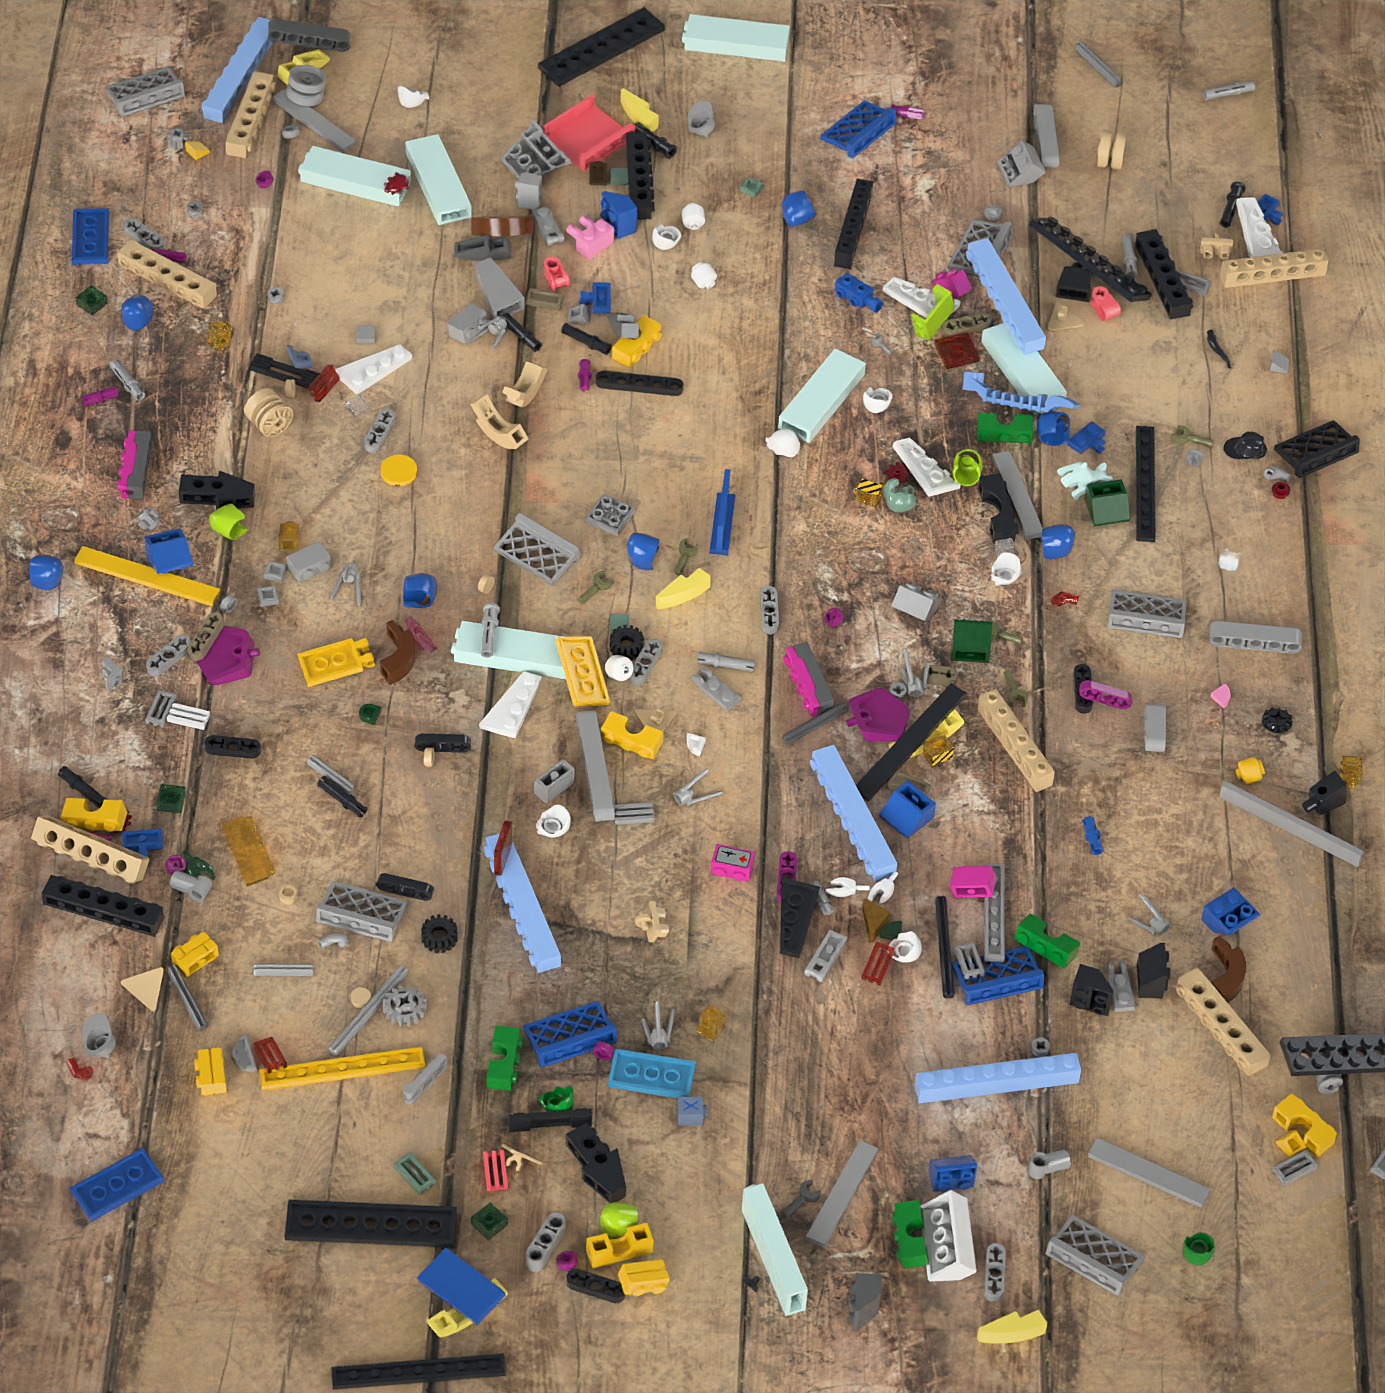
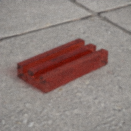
[308,365,340,402]
[861,941,895,986]
[253,1036,287,1074]

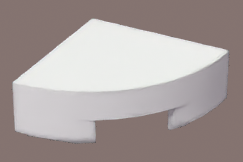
[686,733,706,757]

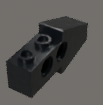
[179,471,255,510]
[566,1122,626,1203]

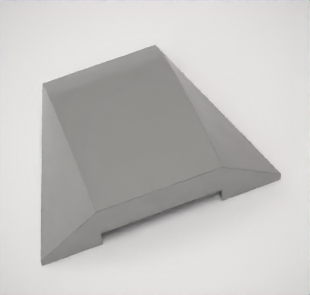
[501,119,572,178]

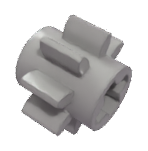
[167,128,188,150]
[137,507,160,530]

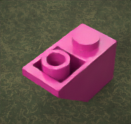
[931,269,972,298]

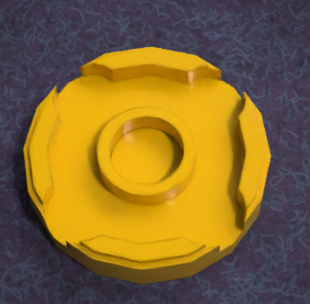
[380,454,417,486]

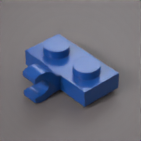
[1257,194,1283,225]
[580,282,611,314]
[1067,421,1106,454]
[122,829,163,857]

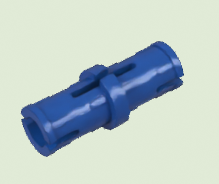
[1082,816,1104,855]

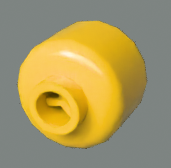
[1235,757,1265,784]

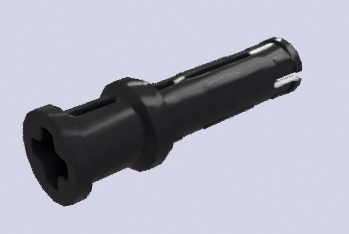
[634,122,677,159]
[1220,181,1246,228]

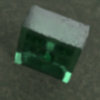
[75,285,108,315]
[157,784,186,813]
[471,1202,508,1241]

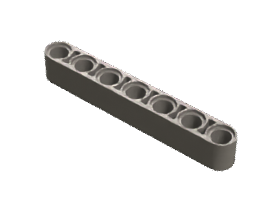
[576,710,615,822]

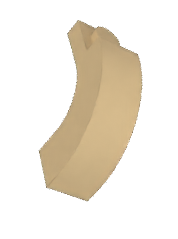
[502,361,547,407]
[471,394,528,449]

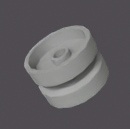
[286,65,327,106]

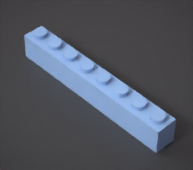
[201,17,273,123]
[966,238,1046,354]
[810,745,897,881]
[483,831,561,973]
[915,1053,1081,1103]

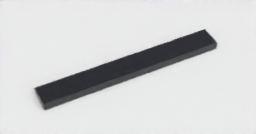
[1135,426,1156,542]
[856,683,966,802]
[331,1353,506,1390]

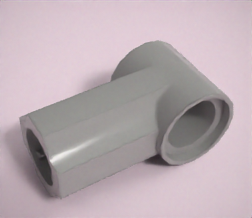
[170,870,213,902]
[1028,1150,1071,1179]

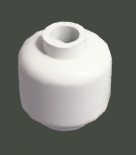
[682,203,705,230]
[691,262,717,289]
[605,655,633,681]

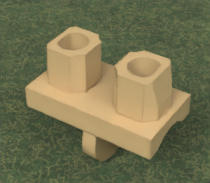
[1199,233,1233,259]
[635,901,669,942]

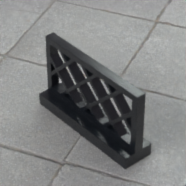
[1274,420,1360,478]

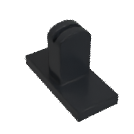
[743,1275,760,1293]

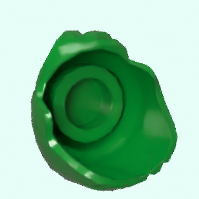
[539,1086,575,1112]
[1182,1232,1215,1265]

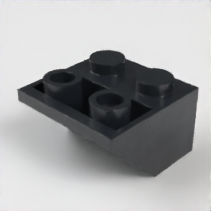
[1136,943,1170,999]
[1069,964,1114,1016]

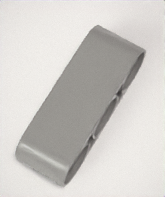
[1144,703,1166,752]
[526,1213,566,1272]

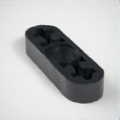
[1073,664,1093,714]
[414,733,471,753]
[204,735,261,759]
[376,873,434,901]
[566,1269,626,1303]

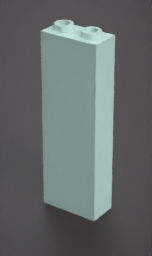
[682,14,790,61]
[405,134,471,225]
[298,146,411,206]
[981,323,1067,415]
[778,349,866,443]
[451,621,566,679]
[742,1183,808,1316]

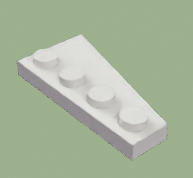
[1236,197,1283,257]
[883,277,961,318]
[334,344,412,395]
[893,438,961,497]
[479,672,542,739]

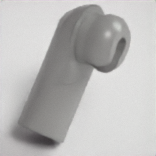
[1264,467,1291,482]
[318,933,349,949]

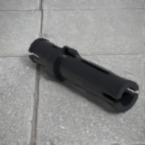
[501,313,542,352]
[561,323,612,355]
[58,766,108,809]
[317,776,368,818]

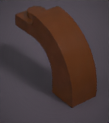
[471,215,534,236]
[380,620,415,685]
[1211,936,1246,1003]

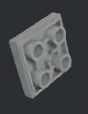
[585,494,636,536]

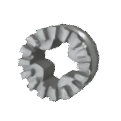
[187,200,203,217]
[267,287,284,304]
[1185,449,1204,467]
[890,683,907,701]
[1031,1038,1050,1058]

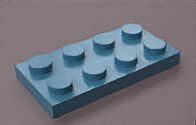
[608,1049,696,1099]

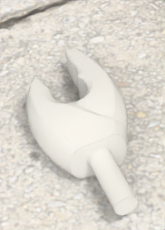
[867,871,898,904]
[825,877,870,897]

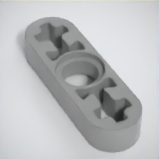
[123,218,165,250]
[364,409,395,453]
[760,586,779,635]
[146,635,191,676]
[629,639,662,685]
[984,1243,1006,1302]

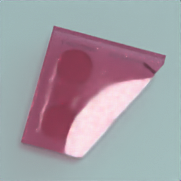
[405,616,437,653]

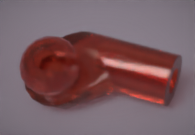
[1051,592,1079,606]
[66,1058,94,1080]

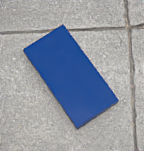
[72,208,109,265]
[70,1148,165,1222]
[417,1248,506,1325]

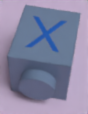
[677,1097,707,1125]

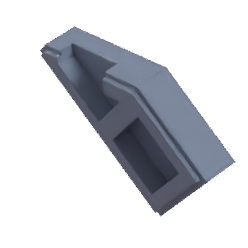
[287,345,313,368]

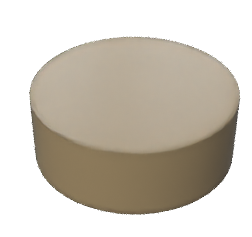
[285,379,296,398]
[478,574,495,594]
[424,748,434,767]
[278,884,299,904]
[351,987,371,1008]

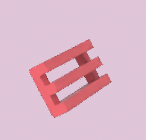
[483,1150,508,1191]

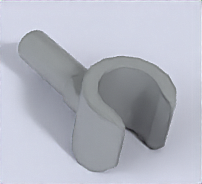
[871,333,892,355]

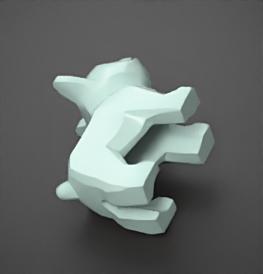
[1057,462,1113,500]

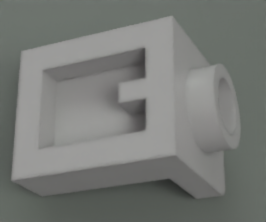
[101,656,124,691]

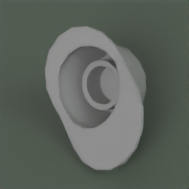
[688,101,715,138]
[82,1013,116,1058]

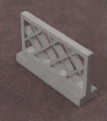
[105,67,185,117]
[947,219,1013,275]
[493,513,581,586]
[1107,589,1187,638]
[316,881,408,942]
[1046,1215,1145,1296]

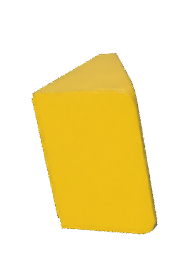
[185,141,210,160]
[1275,1130,1307,1158]

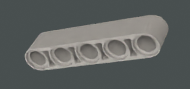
[1034,104,1059,168]
[1209,621,1302,654]

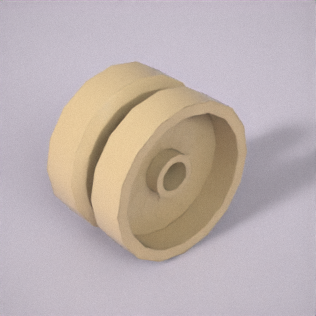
[1097,130,1126,170]

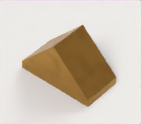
[862,899,890,943]

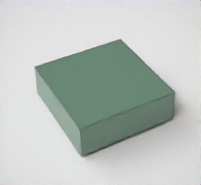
[610,168,628,185]
[740,177,764,198]
[610,614,629,633]

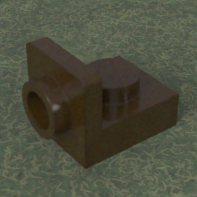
[589,161,607,185]

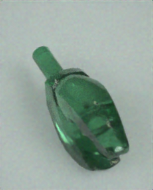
[183,850,216,880]

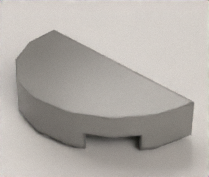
[232,1035,257,1072]

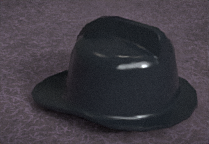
[1223,431,1267,459]

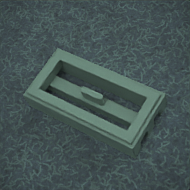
[394,1152,436,1195]

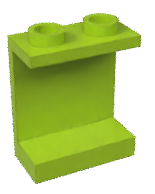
[911,284,955,341]

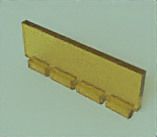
[221,816,275,886]

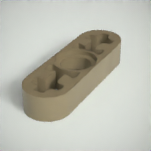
[942,312,992,338]
[187,612,225,661]

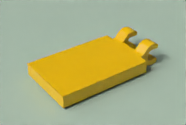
[297,638,375,687]

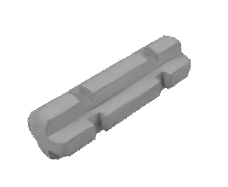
[811,881,834,916]

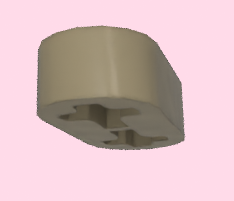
[921,665,957,686]

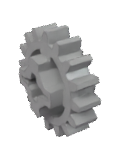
[383,985,427,1027]

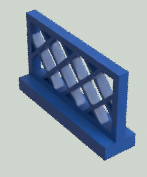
[821,100,897,159]
[709,469,736,555]
[952,946,1044,1005]
[523,1001,617,1068]

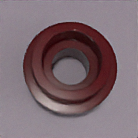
[1272,482,1290,499]

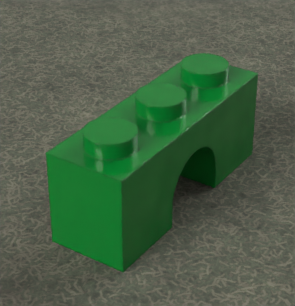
[976,413,1033,443]
[1014,913,1081,969]
[486,1025,523,1091]
[892,1200,929,1269]

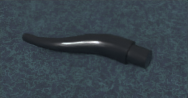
[1207,329,1231,369]

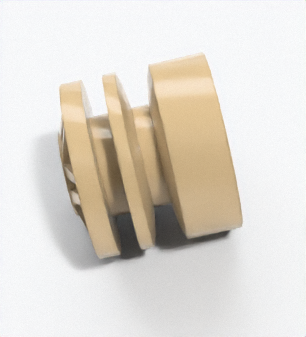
[244,388,293,437]

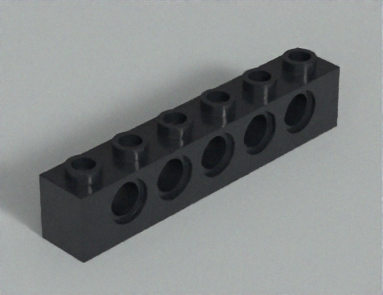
[626,132,655,220]
[834,178,874,269]
[1135,229,1193,320]
[42,875,164,937]

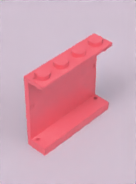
[543,94,635,172]

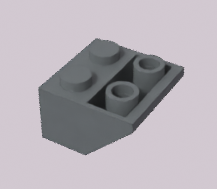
[848,1273,881,1332]

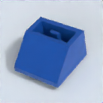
[600,191,637,239]
[144,528,193,574]
[879,780,936,839]
[1201,887,1260,935]
[928,1155,977,1192]

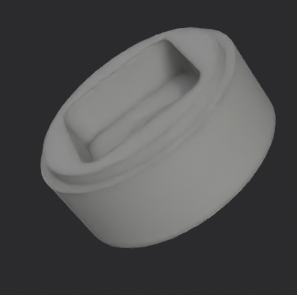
[282,125,300,139]
[984,205,1002,222]
[219,594,238,614]

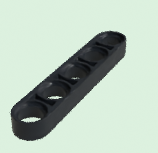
[596,371,684,396]

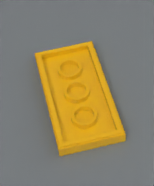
[555,636,610,706]

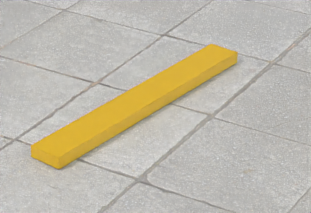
[74,546,220,607]
[259,1047,425,1090]

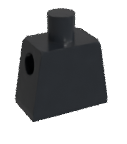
[1055,262,1091,302]
[1302,771,1347,815]

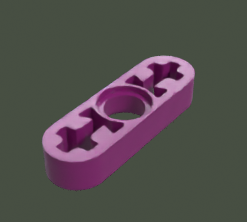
[1079,680,1132,709]
[777,851,797,902]

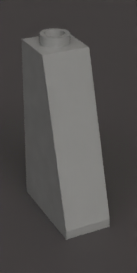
[475,257,524,319]

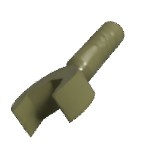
[1171,425,1214,447]
[674,538,698,575]
[578,571,612,604]
[987,621,1023,645]
[1004,670,1028,708]

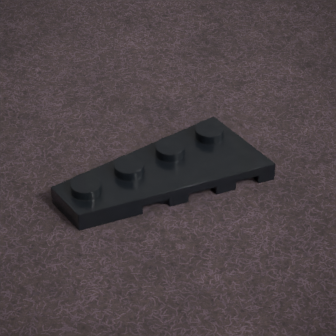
[780,877,820,958]

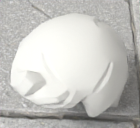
[398,85,429,108]
[652,224,681,250]
[863,387,893,413]
[765,429,800,457]
[991,552,1021,586]
[536,805,571,838]
[887,931,922,963]

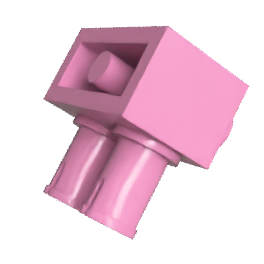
[566,215,614,260]

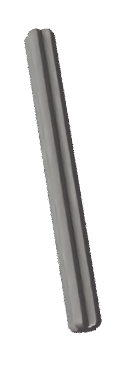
[329,966,408,1056]

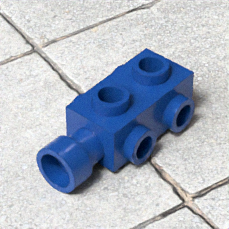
[835,272,883,313]

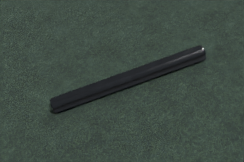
[935,896,954,999]

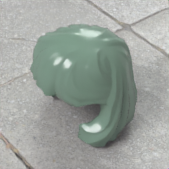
[883,478,916,513]

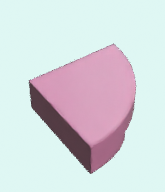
[1211,684,1230,708]

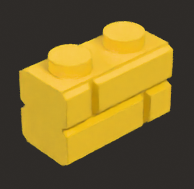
[171,932,219,978]
[194,1048,227,1096]
[618,1259,670,1296]

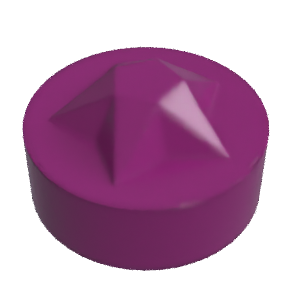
[255,171,274,188]
[824,608,844,627]
[165,855,186,875]
[593,1042,615,1060]
[556,1251,578,1271]

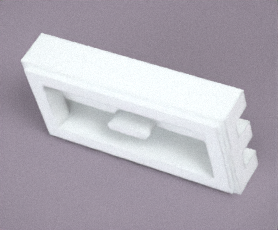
[167,703,210,730]

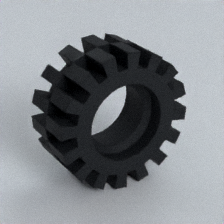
[610,625,644,660]
[421,914,458,953]

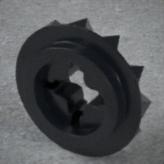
[1262,707,1293,733]

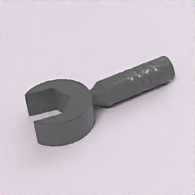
[781,1180,821,1218]

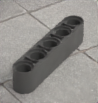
[268,19,350,52]

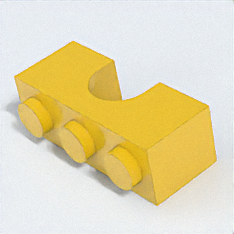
[612,315,662,368]
[601,711,663,760]
[61,798,127,832]
[1272,1093,1337,1158]
[586,1223,654,1269]

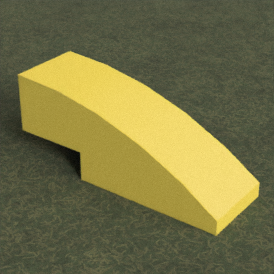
[277,49,330,85]
[621,88,659,132]
[656,568,710,610]
[977,1310,1047,1343]

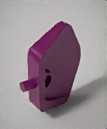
[196,626,260,685]
[846,688,910,742]

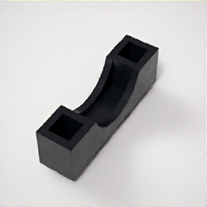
[978,474,1019,544]

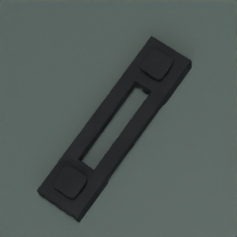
[249,353,323,391]
[509,1108,592,1133]

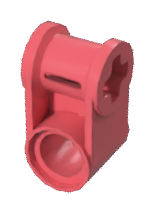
[544,256,570,291]
[1091,286,1121,321]

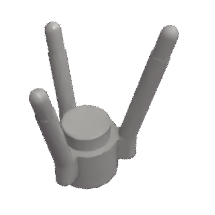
[465,316,507,349]
[329,563,361,607]
[900,648,930,697]
[673,768,723,807]
[1129,893,1171,935]
[641,1001,675,1050]

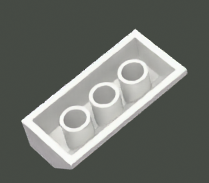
[921,1190,976,1281]

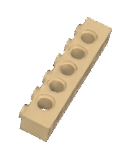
[225,71,277,158]
[117,239,217,309]
[1220,248,1329,288]
[978,689,1055,792]
[31,815,150,884]
[1176,968,1271,1076]

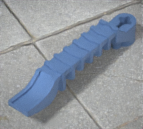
[962,372,1080,412]

